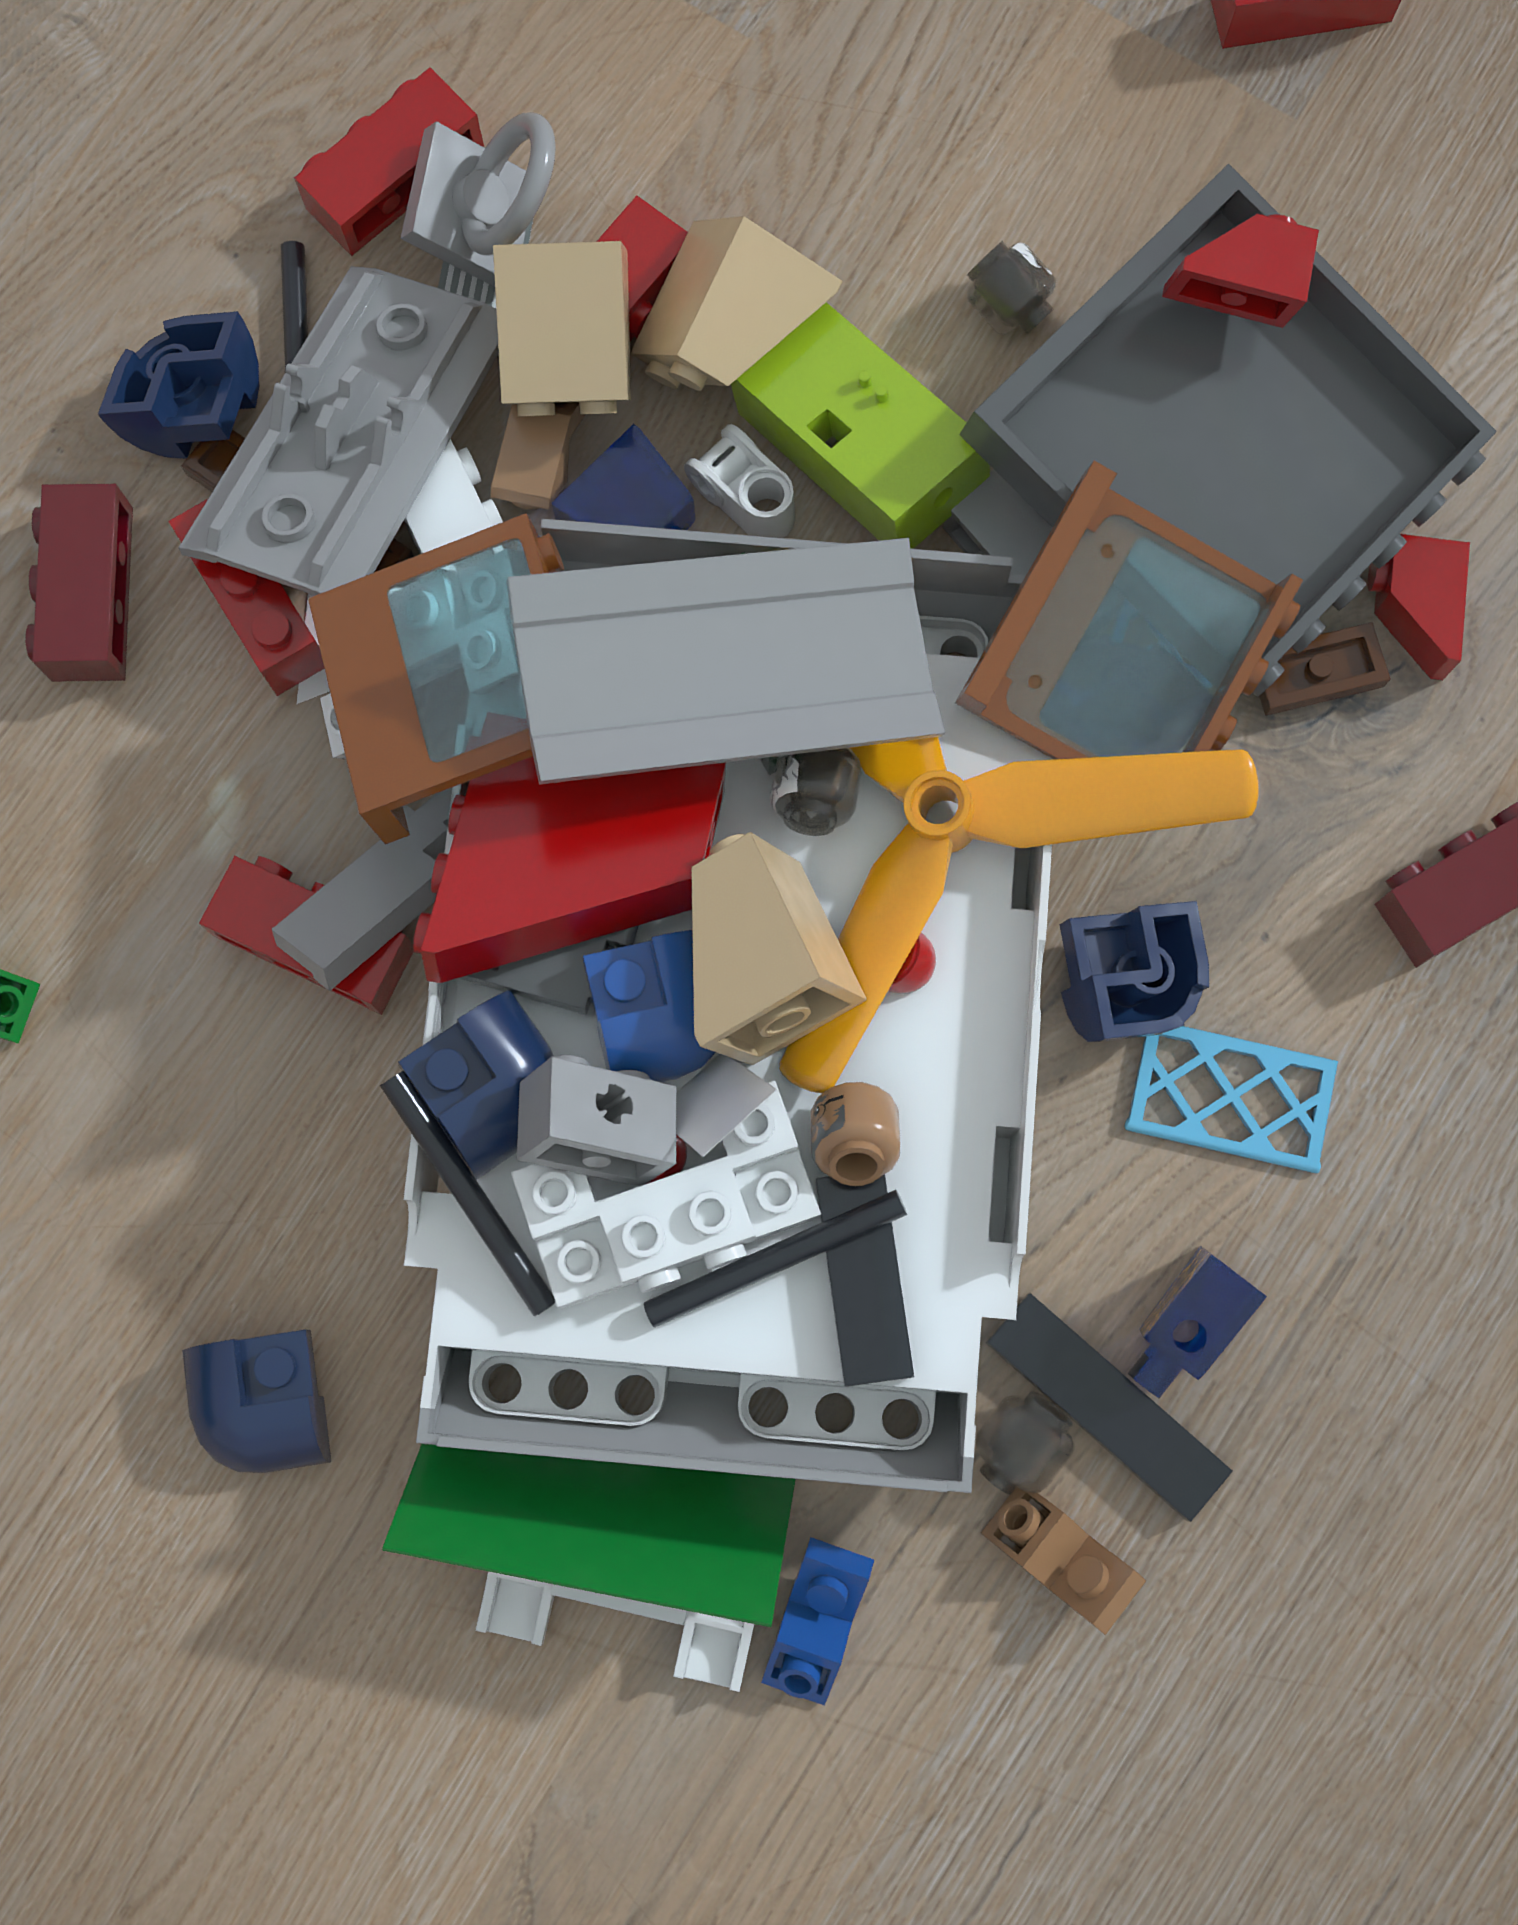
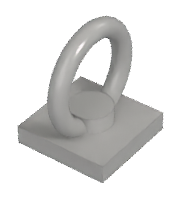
[400,112,556,287]

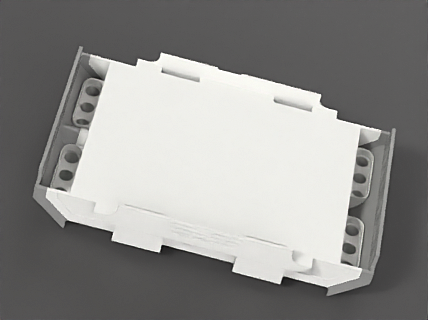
[403,519,1053,1493]

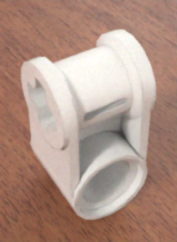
[684,424,795,538]

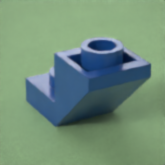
[761,1537,874,1706]

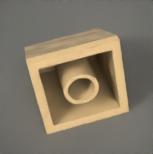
[630,216,843,391]
[493,241,631,416]
[692,832,867,1065]

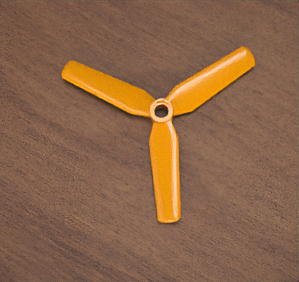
[779,737,1259,1093]

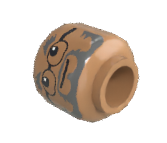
[811,1082,900,1186]

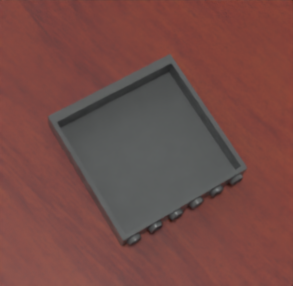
[959,164,1497,697]

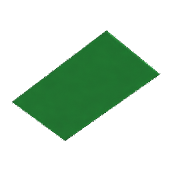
[382,1443,796,1627]

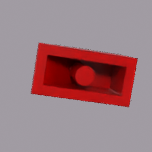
[1162,214,1319,328]
[1367,534,1470,681]

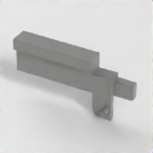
[272,787,452,991]

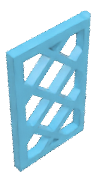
[1124,1026,1338,1174]

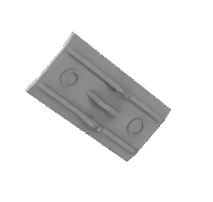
[179,266,499,597]
[506,538,946,785]

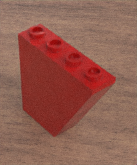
[413,715,726,983]

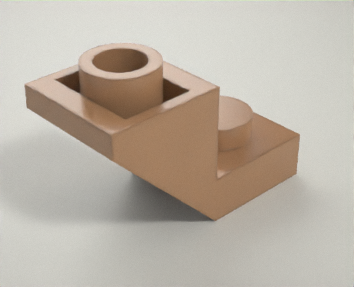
[491,402,586,510]
[981,1481,1146,1635]

